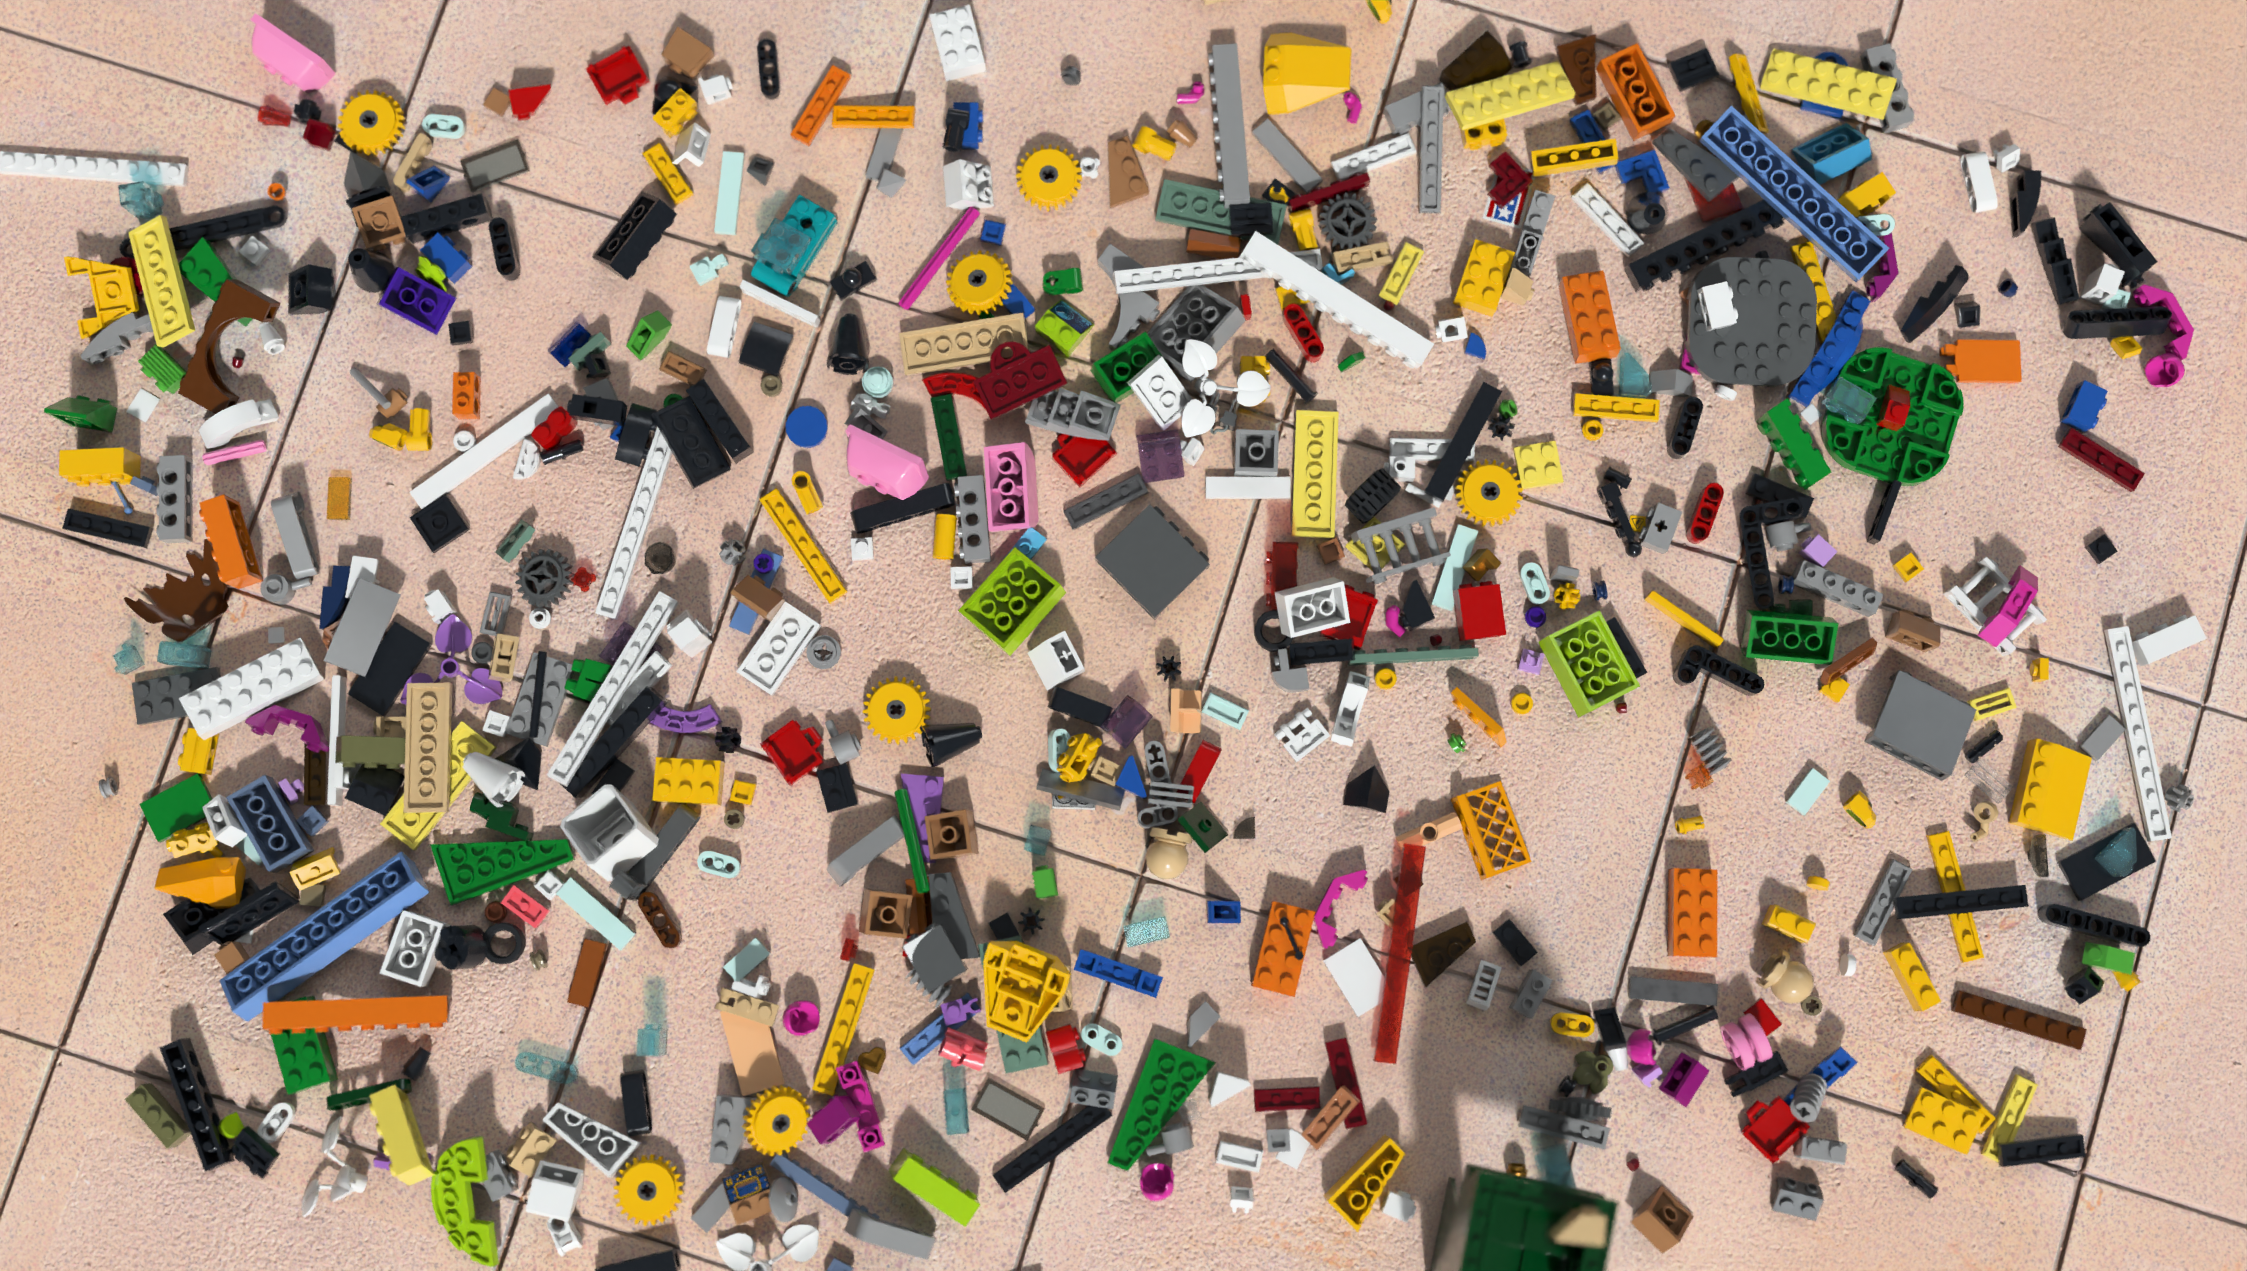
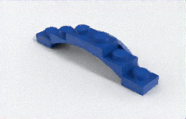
[1788,291,1871,407]

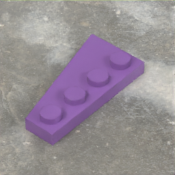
[901,773,944,863]

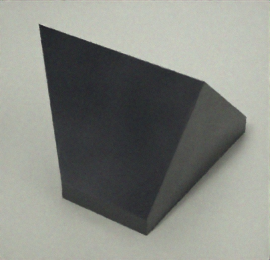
[495,737,541,791]
[1343,765,1390,813]

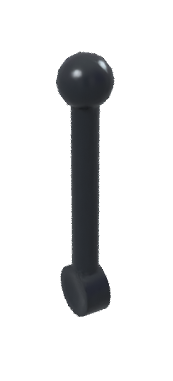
[1280,917,1304,960]

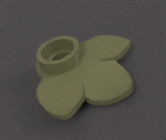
[1572,1051,1613,1094]

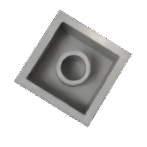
[1234,429,1279,477]

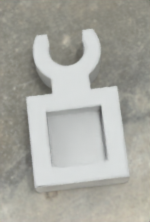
[850,393,891,419]

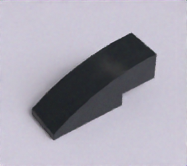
[2010,170,2041,238]

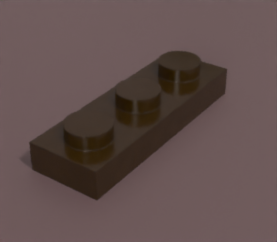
[304,741,329,806]

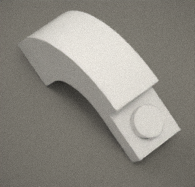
[199,399,279,449]
[1331,671,1370,747]

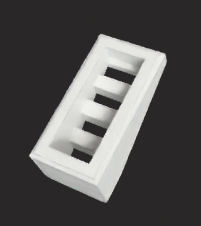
[1466,960,1502,1011]

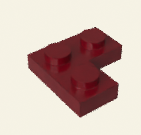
[1487,151,1533,210]

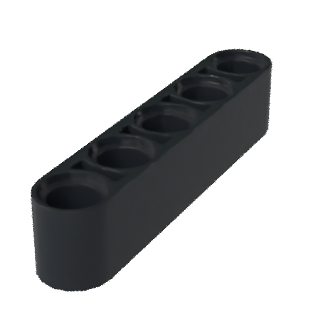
[2063,306,2172,339]
[850,483,956,534]
[2038,904,2151,947]

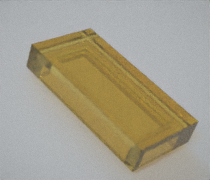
[327,477,352,520]

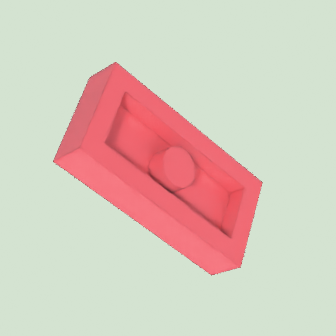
[501,885,550,928]

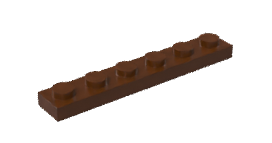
[1952,990,2087,1050]

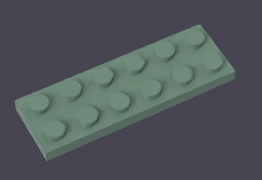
[1155,179,1287,245]
[978,935,1049,1073]

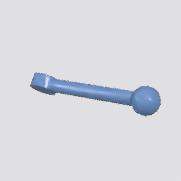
[111,481,133,514]

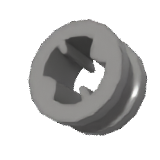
[99,777,118,798]

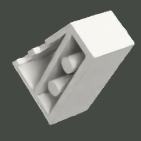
[667,609,712,658]

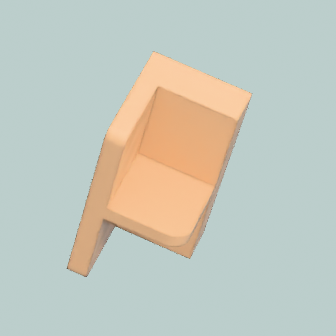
[1170,688,1202,734]

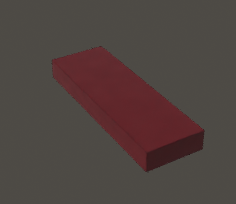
[1253,1086,1321,1112]

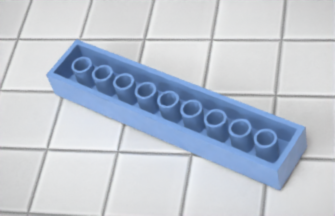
[1700,106,1889,282]
[219,851,429,1022]

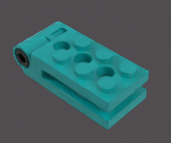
[751,194,838,297]

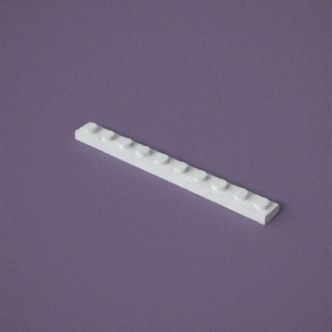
[0,151,189,187]
[1113,249,1323,294]
[595,427,672,620]
[547,591,678,787]
[2104,626,2172,842]

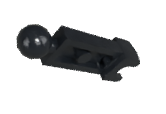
[1597,482,1642,557]

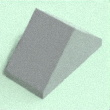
[1648,369,1693,397]

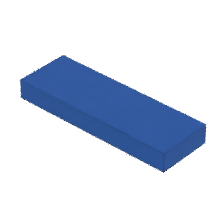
[1569,109,1614,174]

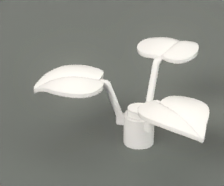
[1182,339,1271,437]
[302,1116,368,1217]
[716,1224,819,1271]

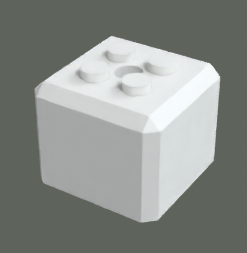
[560,785,659,881]

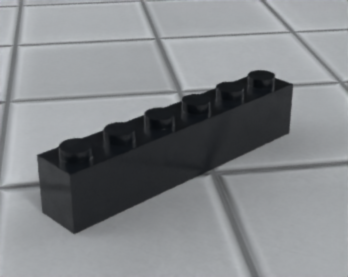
[560,686,668,798]

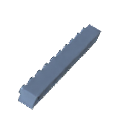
[770,1151,885,1221]

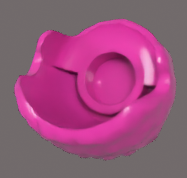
[2144,353,2185,387]
[782,1001,820,1036]
[1626,1028,1657,1065]
[1140,1163,1174,1201]

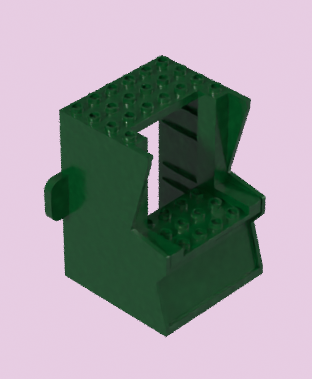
[1430,1163,1619,1271]

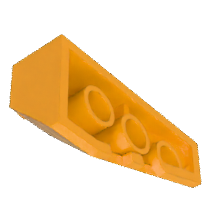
[155,857,247,908]

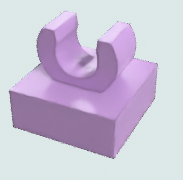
[1517,649,1544,675]
[278,778,304,805]
[1631,1063,1663,1088]

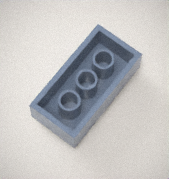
[226,775,314,873]

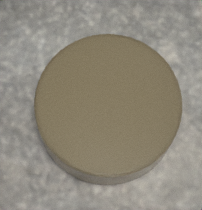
[761,375,783,397]

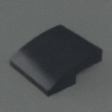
[739,322,794,376]

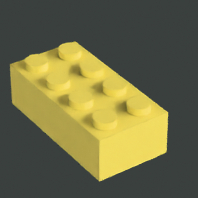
[369,1085,434,1186]

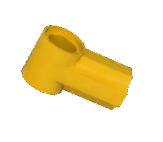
[1132,126,1177,161]
[1289,209,1318,251]
[406,408,432,451]
[791,471,823,515]

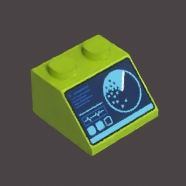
[1035,299,1095,357]

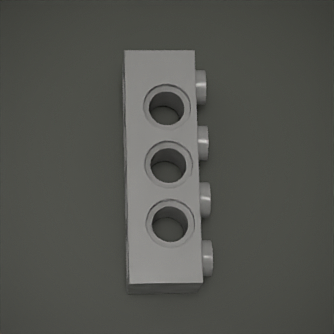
[1860,43,1914,134]
[156,455,193,543]
[954,475,991,564]
[1792,560,1884,617]

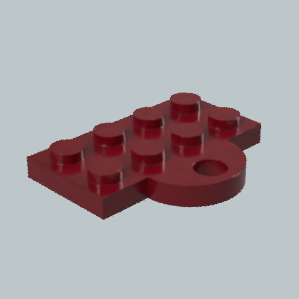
[973,341,1068,420]

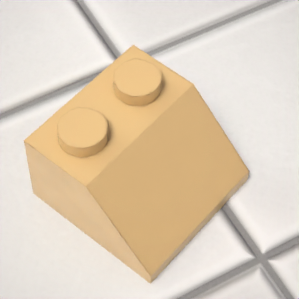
[1548,1206,1606,1246]

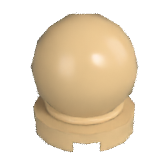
[1146,827,1193,880]
[1756,948,1814,1004]

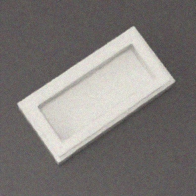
[1216,1141,1263,1173]

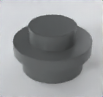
[1061,66,1081,86]

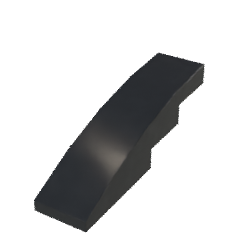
[2032,217,2079,305]
[1900,265,1969,343]

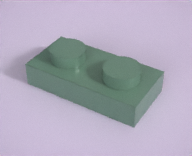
[568,331,611,371]
[495,519,535,563]

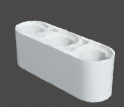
[1960,151,1998,213]
[707,296,741,358]

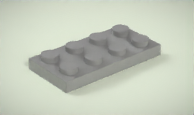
[505,652,574,747]

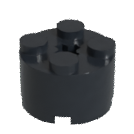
[435,925,488,970]

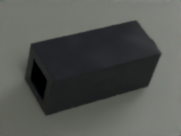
[567,394,627,427]

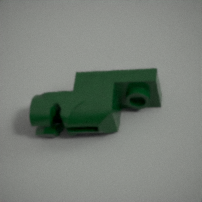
[470,792,534,841]

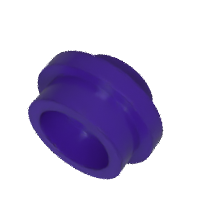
[1525,606,1546,628]

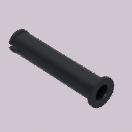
[1265,349,1318,405]
[1652,1006,1718,1046]

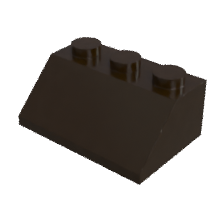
[1439,30,1513,91]

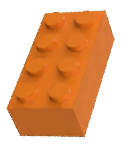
[1596,43,1676,141]
[1558,270,1621,364]
[199,494,263,589]
[1668,868,1717,957]
[1251,901,1315,997]

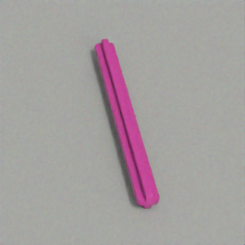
[898,207,980,310]

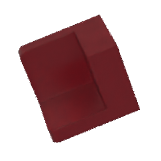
[303,119,337,151]

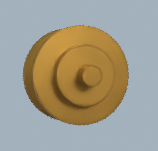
[1695,119,1715,139]

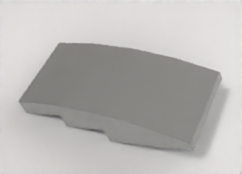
[1025,388,1121,441]
[324,578,401,677]

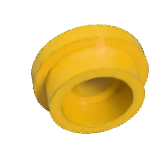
[1582,420,1604,441]

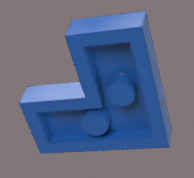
[1614,150,1670,194]

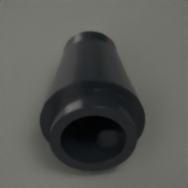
[401,1047,431,1081]

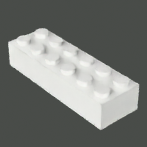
[179,638,324,740]

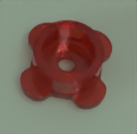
[571,567,597,592]

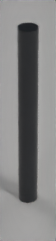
[529,651,547,738]

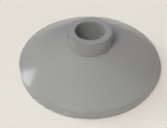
[769,1177,798,1222]

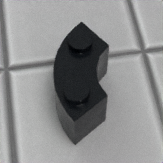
[615,403,657,467]

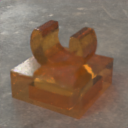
[1685,763,1714,789]

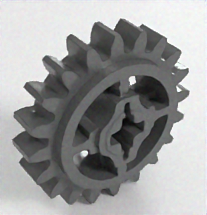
[1319,193,1377,251]
[515,549,575,608]
[1549,1096,1612,1121]

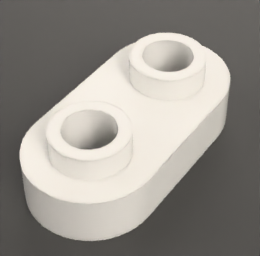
[257,1102,296,1143]

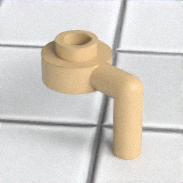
[1970,801,1998,842]

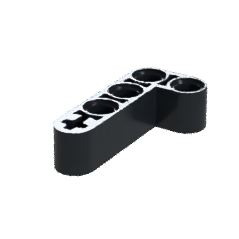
[1673,645,1765,696]

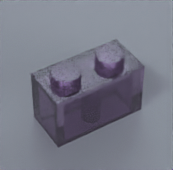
[1100,695,1153,749]

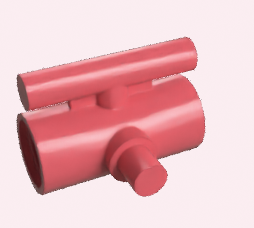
[938,1027,988,1071]

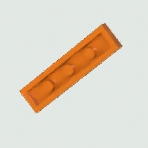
[790,65,851,146]

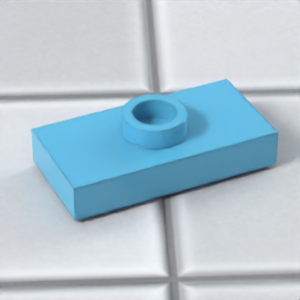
[1004,528,1047,560]

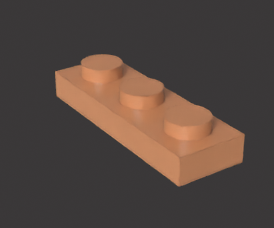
[1301,1086,1360,1150]

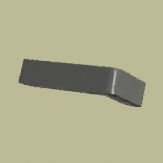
[609,803,701,901]

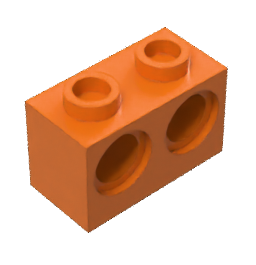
[452,372,481,419]

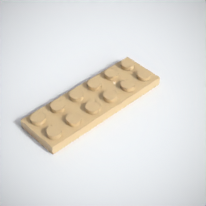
[899,313,1029,376]
[403,682,452,813]

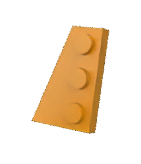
[1451,687,1507,748]

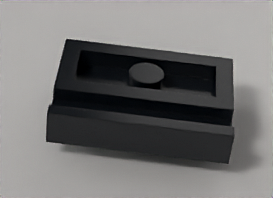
[1668,48,1719,92]
[1229,203,1273,237]
[816,763,858,813]

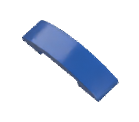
[1074,949,1163,998]
[1783,1046,1858,1106]

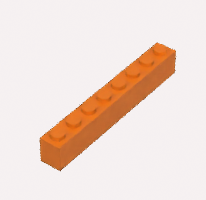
[262,995,448,1034]

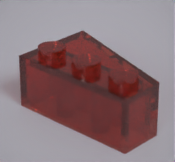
[1266,542,1299,611]

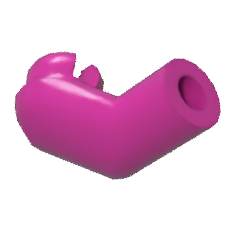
[1177,82,1205,104]
[1343,92,1362,124]
[1385,605,1406,638]

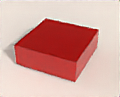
[1240,294,1252,320]

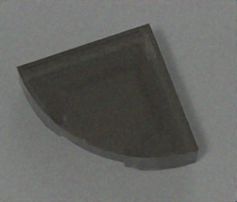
[1233,817,1255,839]

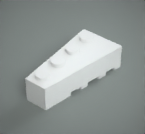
[542,1103,641,1178]

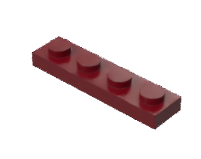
[1288,173,1370,213]
[2058,428,2145,492]
[1324,1037,1367,1129]

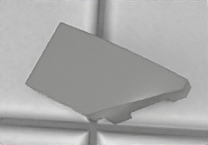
[1187,1001,1221,1048]

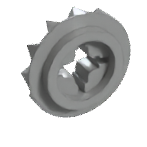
[807,635,841,670]

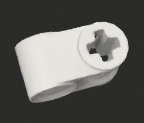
[547,1217,583,1256]

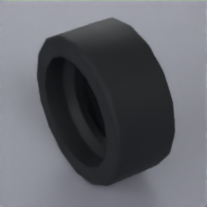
[1254,610,1294,652]
[483,923,526,964]

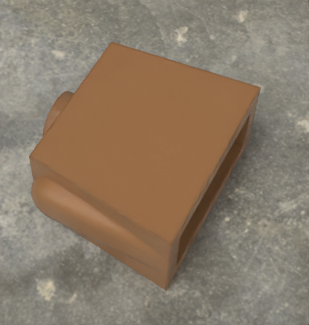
[662,26,715,80]

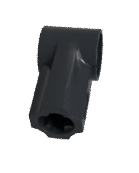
[943,108,970,152]

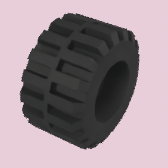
[1345,468,1401,524]

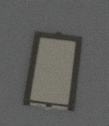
[460,139,530,193]
[971,1077,1045,1141]

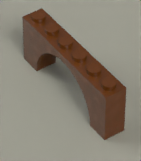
[178,279,281,414]

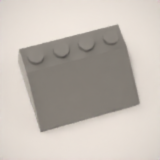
[1147,285,1246,382]

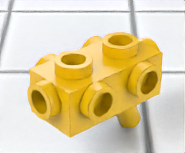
[1056,733,1102,783]
[166,822,224,858]

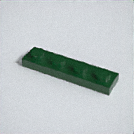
[930,394,967,481]

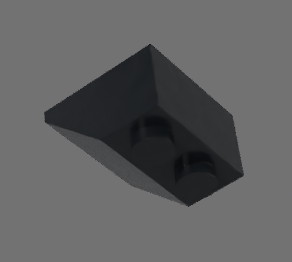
[288,264,334,315]
[345,764,404,816]

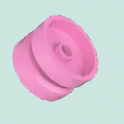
[1720,1014,1772,1070]

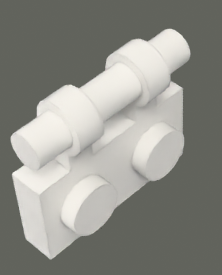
[1274,708,1330,763]

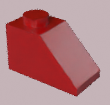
[508,84,551,121]
[1876,385,1910,431]

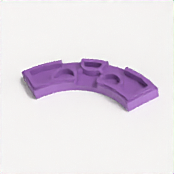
[651,704,722,733]

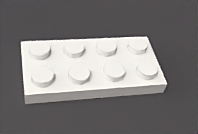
[736,601,821,696]

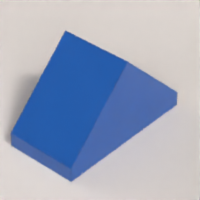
[407,166,450,203]
[1115,755,1147,799]
[1207,901,1241,924]

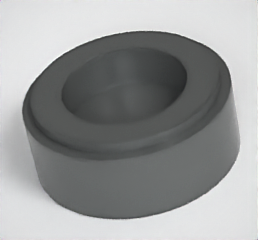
[471,642,493,664]

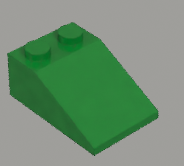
[1090,332,1169,403]
[44,395,118,433]

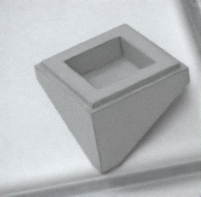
[876,169,906,198]

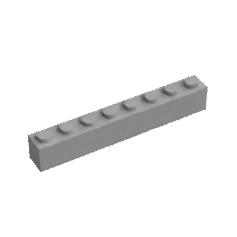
[1208,43,1250,209]

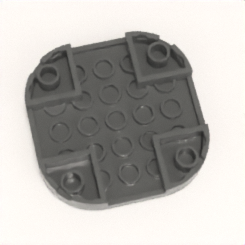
[1685,257,1817,387]

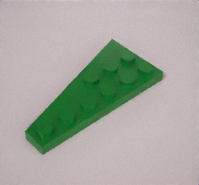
[430,839,576,906]
[1107,1039,1216,1171]

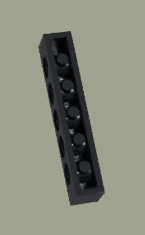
[160,1038,235,1172]

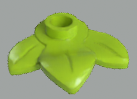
[415,256,447,292]

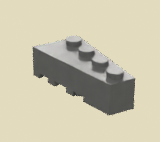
[929,872,980,959]

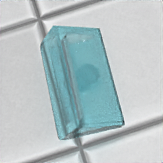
[1123,916,1170,947]

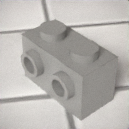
[483,1150,519,1202]

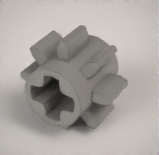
[719,538,746,566]
[2165,783,2194,812]

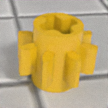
[1554,583,1580,609]

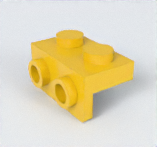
[653,89,698,138]

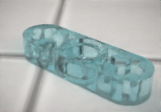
[515,1052,579,1084]

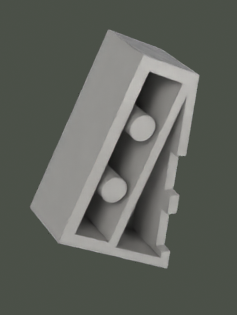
[709,1094,757,1165]

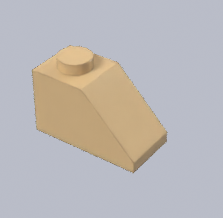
[1500,268,1535,306]

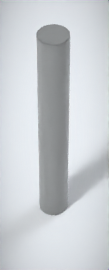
[350,368,391,409]

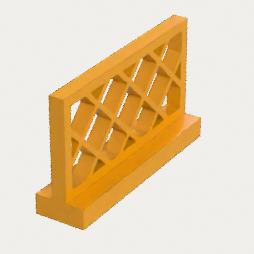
[1450,781,1531,880]

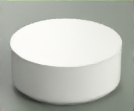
[1715,385,1737,401]
[453,430,476,452]
[1839,954,1856,976]

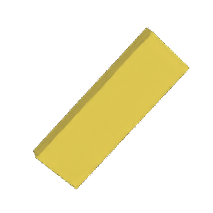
[1379,242,1424,305]

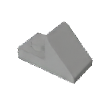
[844,407,888,439]

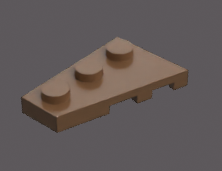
[1108,136,1149,208]

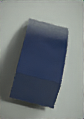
[319,566,351,630]

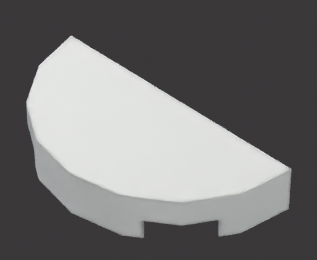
[513,438,541,480]

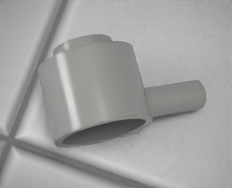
[1766,521,1811,551]
[260,574,312,605]
[825,720,862,765]
[1146,1122,1194,1156]

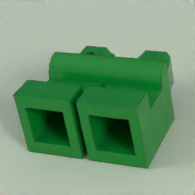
[564,659,613,702]

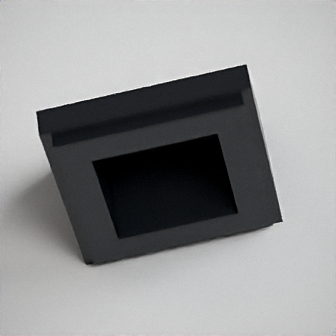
[1954,301,1980,328]

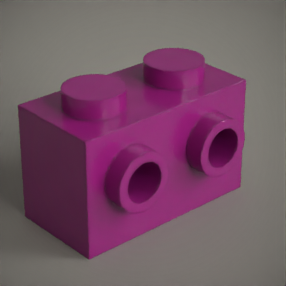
[1658,1052,1709,1108]
[806,1095,862,1145]

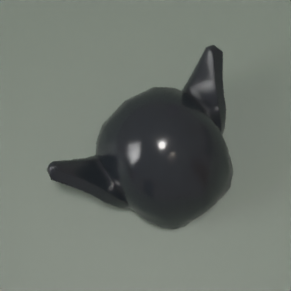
[652,76,698,115]

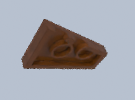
[1555,34,1596,106]

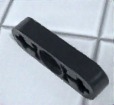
[757,39,781,100]

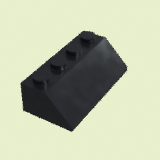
[592,192,677,280]

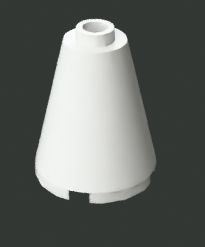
[463,752,525,807]

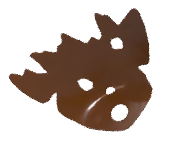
[124,539,229,642]

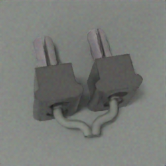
[1206,391,1239,434]

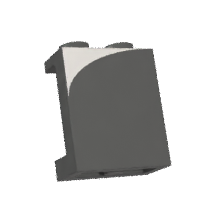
[902,922,968,993]

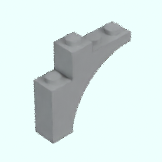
[1098,244,1160,351]

